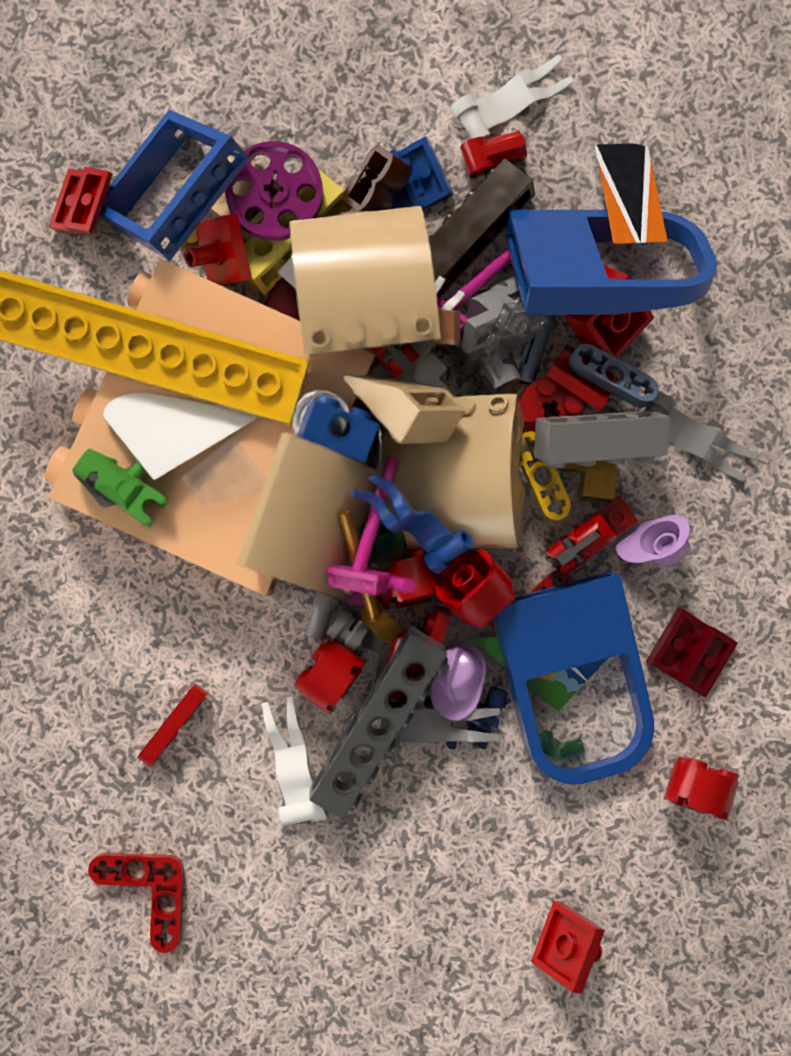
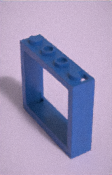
[99,109,250,261]

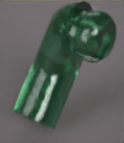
[539,731,585,760]

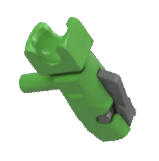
[72,448,169,528]

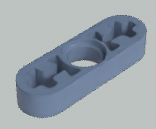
[569,344,659,408]

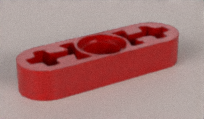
[137,684,209,768]

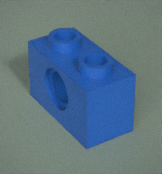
[296,395,379,462]

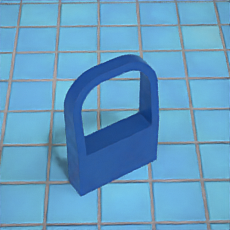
[505,209,717,315]
[493,571,655,785]

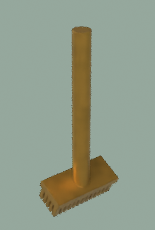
[337,509,402,645]

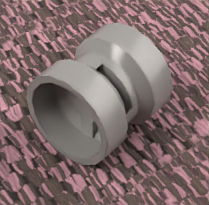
[326,607,369,651]

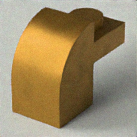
[556,460,617,502]

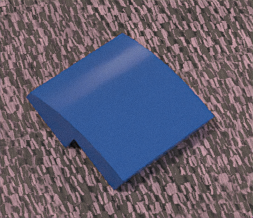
[390,136,454,210]

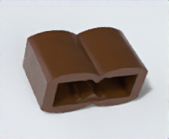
[343,144,412,212]

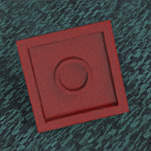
[184,213,252,286]
[531,900,605,994]

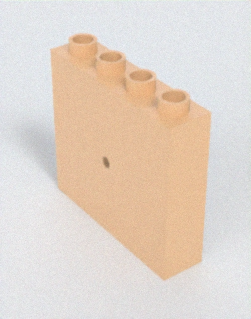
[45,259,376,596]

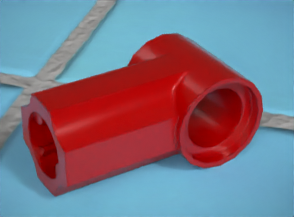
[460,130,527,179]

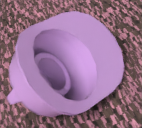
[616,515,691,566]
[431,643,487,720]

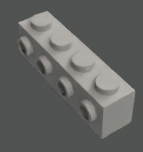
[534,411,670,468]

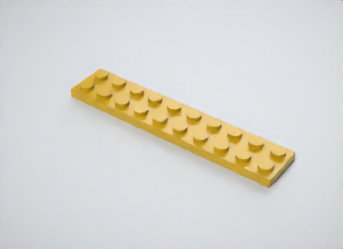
[0,270,310,426]

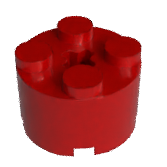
[518,377,584,444]
[435,548,515,628]
[375,550,442,610]
[294,639,367,715]
[663,757,739,821]

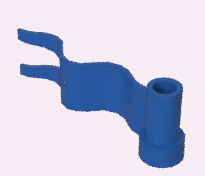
[350,475,473,574]

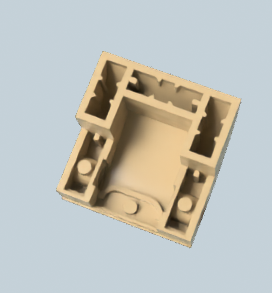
[290,206,441,355]
[381,394,526,549]
[236,432,381,600]

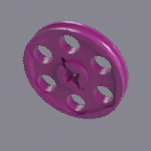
[225,141,323,241]

